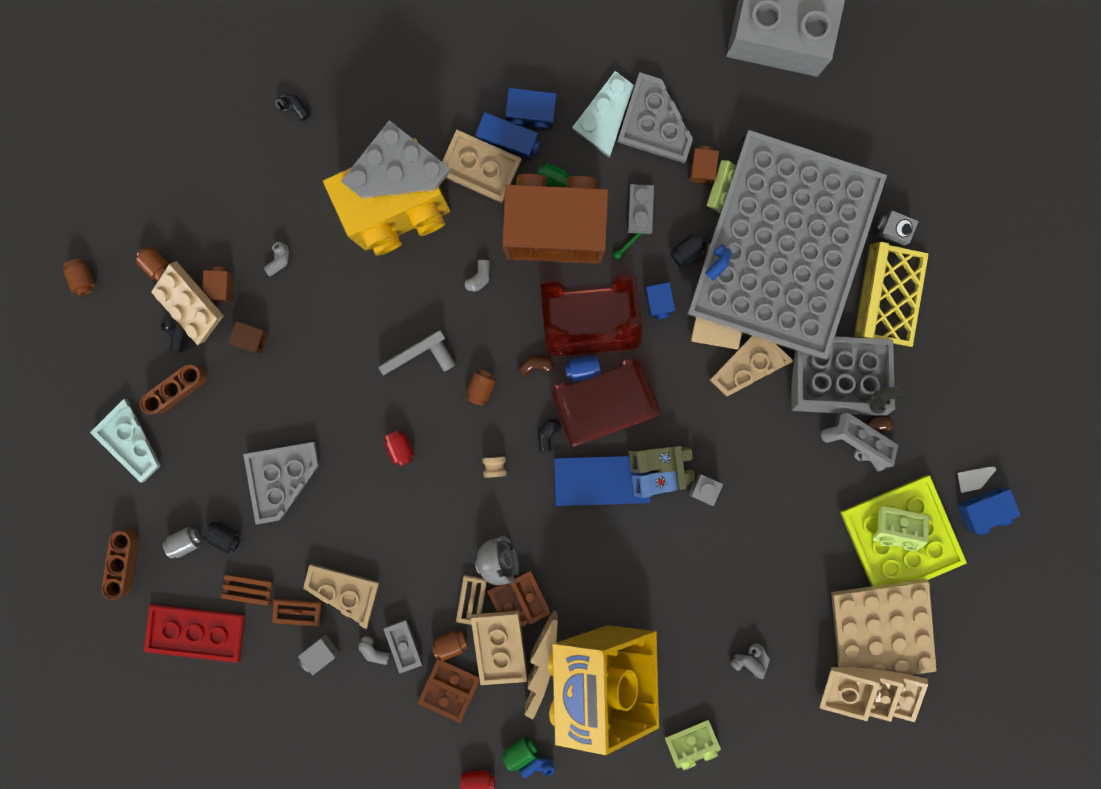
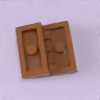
[486,571,551,627]
[417,659,480,723]

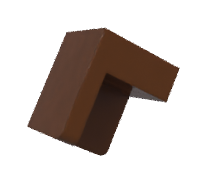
[228,322,269,354]

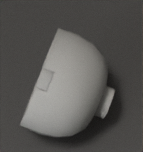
[475,536,519,585]

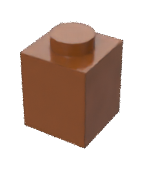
[689,146,719,184]
[202,267,234,302]

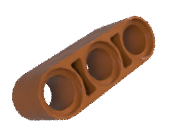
[140,365,208,414]
[102,528,139,600]

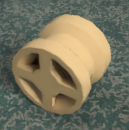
[482,456,507,477]

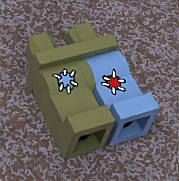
[628,445,696,498]

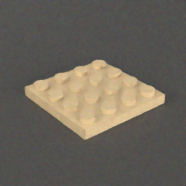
[831,579,937,675]

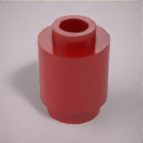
[384,430,415,466]
[460,770,495,789]

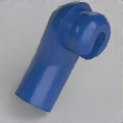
[705,244,732,281]

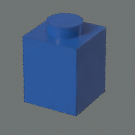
[644,282,675,320]

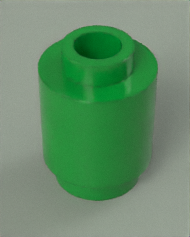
[537,162,572,188]
[501,737,538,772]

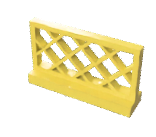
[854,242,929,347]

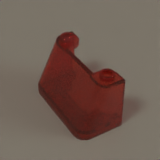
[540,275,642,356]
[551,358,662,447]

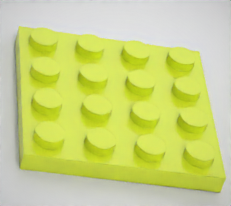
[840,475,967,586]

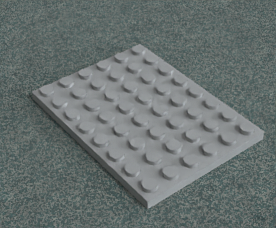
[687,130,887,360]

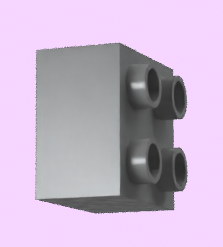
[726,0,845,77]

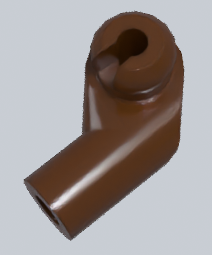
[517,355,554,377]
[866,416,894,432]

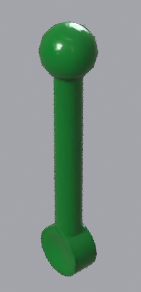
[613,233,642,259]

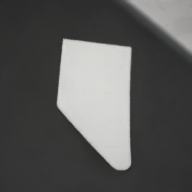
[957,467,996,493]

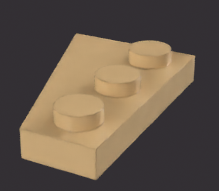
[709,336,793,396]
[303,564,380,629]

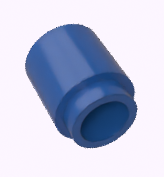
[565,355,601,383]

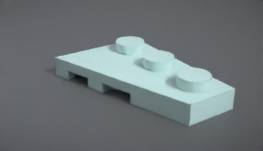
[572,71,634,158]
[90,399,161,483]

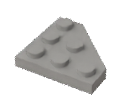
[617,72,693,164]
[341,120,451,199]
[243,442,320,524]

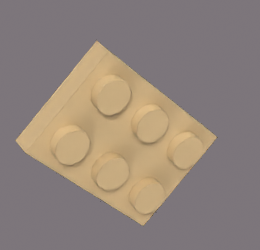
[442,129,522,203]
[152,261,224,345]
[471,611,529,685]

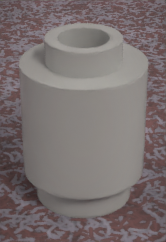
[162,526,202,559]

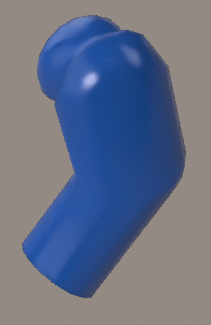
[519,756,555,779]

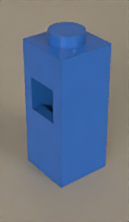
[476,112,541,161]

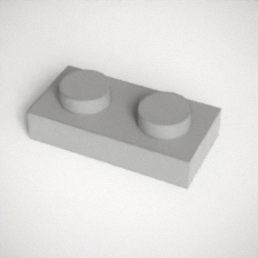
[628,184,654,234]
[384,619,423,674]

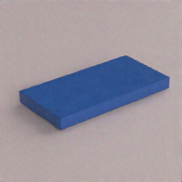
[554,456,650,506]

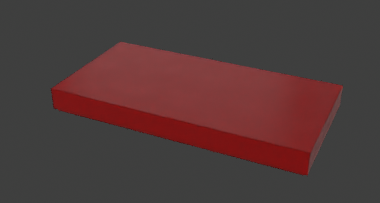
[144,603,246,663]

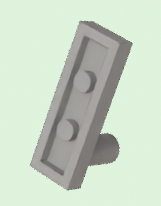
[378,329,456,376]
[821,413,898,467]

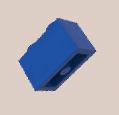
[505,88,556,130]
[957,487,1021,535]

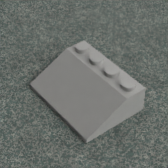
[791,337,895,416]

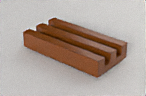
[221,574,274,606]
[272,598,323,627]

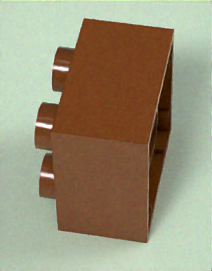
[503,174,608,264]

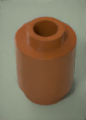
[136,247,170,282]
[63,259,95,296]
[466,369,496,406]
[431,630,468,661]

